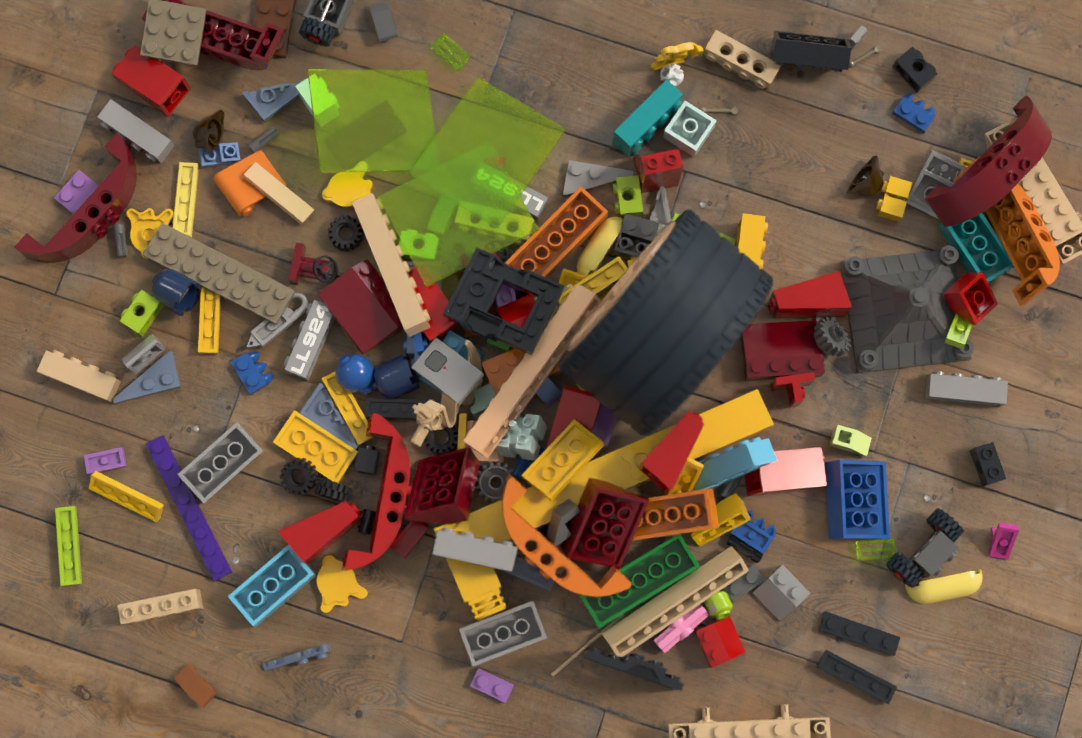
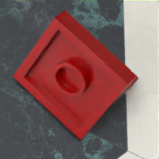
[770,372,815,408]

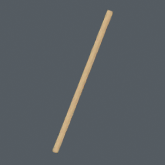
[551,614,625,677]

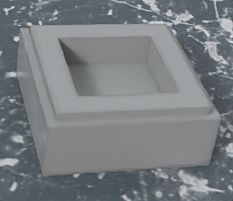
[849,25,867,49]

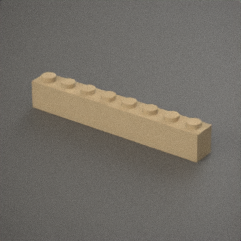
[352,193,431,337]
[602,547,749,657]

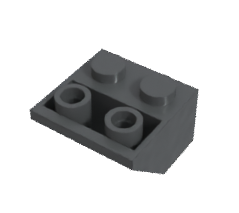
[615,213,666,257]

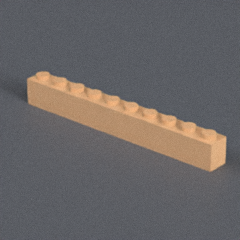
[463,284,602,459]

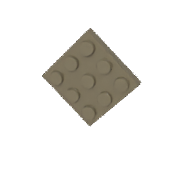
[140,0,207,66]

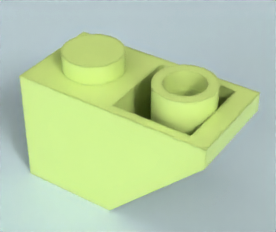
[829,425,872,457]

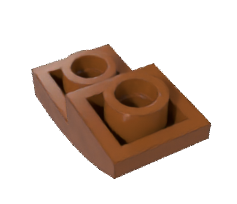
[174,664,217,708]

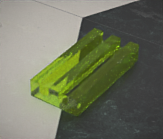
[431,32,471,71]
[855,538,897,561]

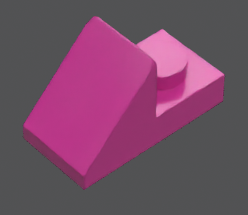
[989,522,1019,559]

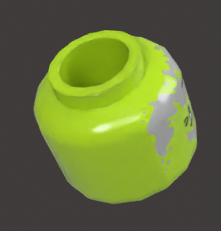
[704,591,733,620]

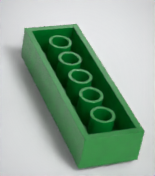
[578,534,700,629]

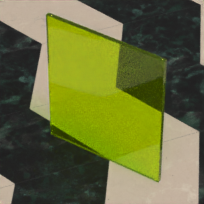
[307,69,440,173]
[409,77,566,229]
[378,141,539,287]

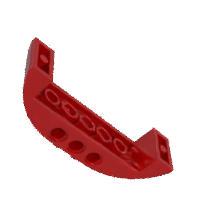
[342,413,411,571]

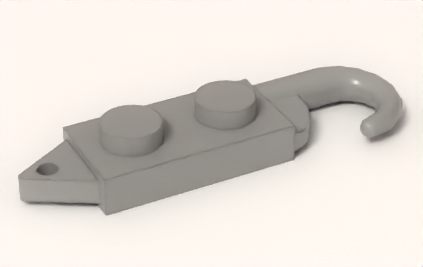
[247,293,308,348]

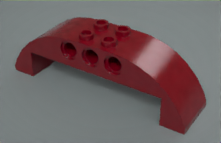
[142,0,285,70]
[925,96,1052,227]
[14,133,137,263]

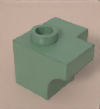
[470,384,496,421]

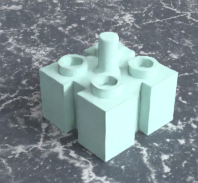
[496,414,547,460]

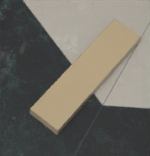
[243,162,314,225]

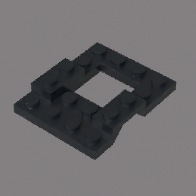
[443,248,565,355]
[582,647,684,691]

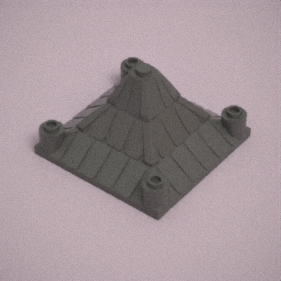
[840,245,974,373]

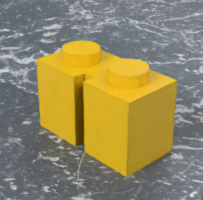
[876,176,912,222]

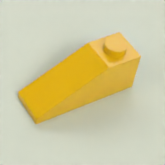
[691,493,751,546]

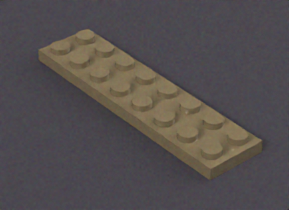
[143,223,296,325]

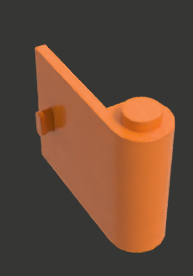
[213,150,286,217]

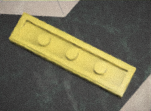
[172,162,199,238]

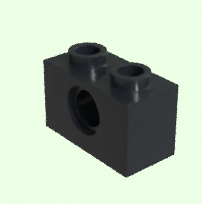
[892,46,937,93]
[969,442,1006,487]

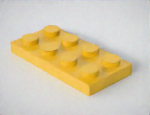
[273,410,358,483]
[522,420,604,502]

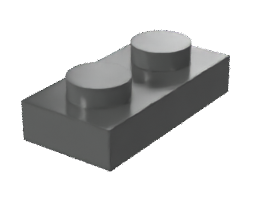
[723,564,765,603]

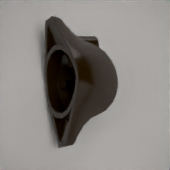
[193,110,225,153]
[846,155,884,196]

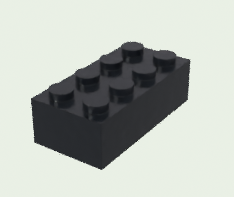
[771,31,852,72]

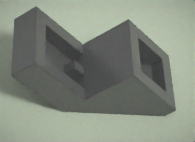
[369,0,398,42]
[547,499,580,547]

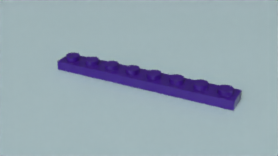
[146,435,232,581]

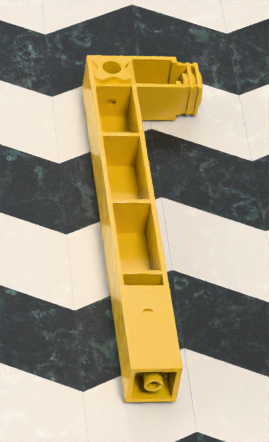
[434,389,774,621]

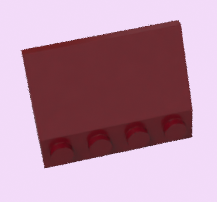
[317,259,404,355]
[741,320,825,381]
[405,447,480,524]
[560,477,649,569]

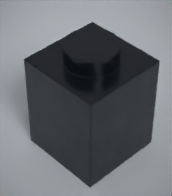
[354,445,380,476]

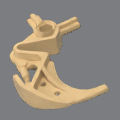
[410,340,483,447]

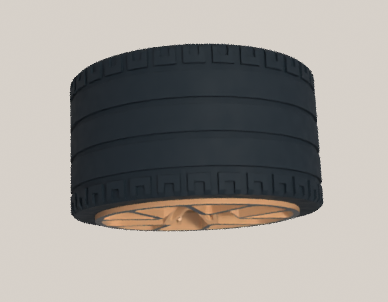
[559,209,773,436]

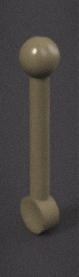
[848,45,881,68]
[699,107,738,115]

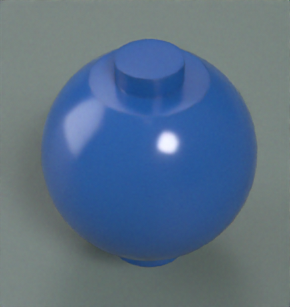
[336,354,374,395]

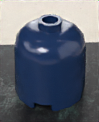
[152,269,201,316]
[372,353,420,399]

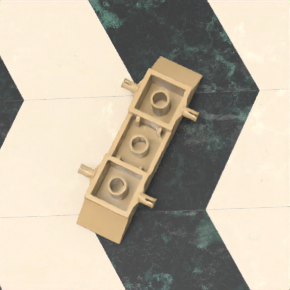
[984,116,1082,265]
[669,704,831,738]

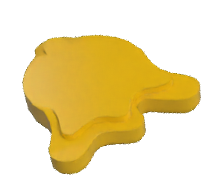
[650,42,704,71]
[322,161,373,208]
[126,208,174,260]
[317,555,368,613]

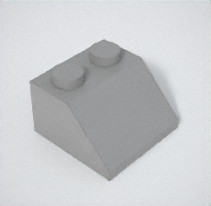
[752,565,810,621]

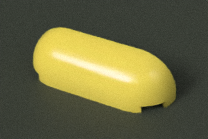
[576,217,624,276]
[905,569,983,604]

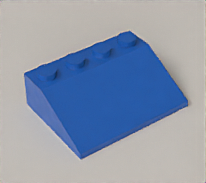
[825,460,890,540]

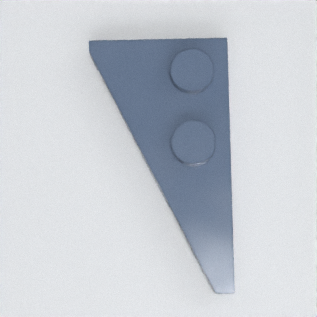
[242,79,305,122]
[113,351,181,404]
[300,383,359,450]
[263,644,332,671]

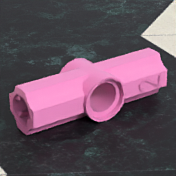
[653,604,709,653]

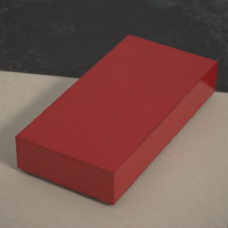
[390,520,429,559]

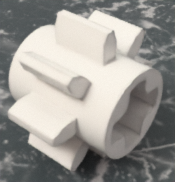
[660,63,684,87]

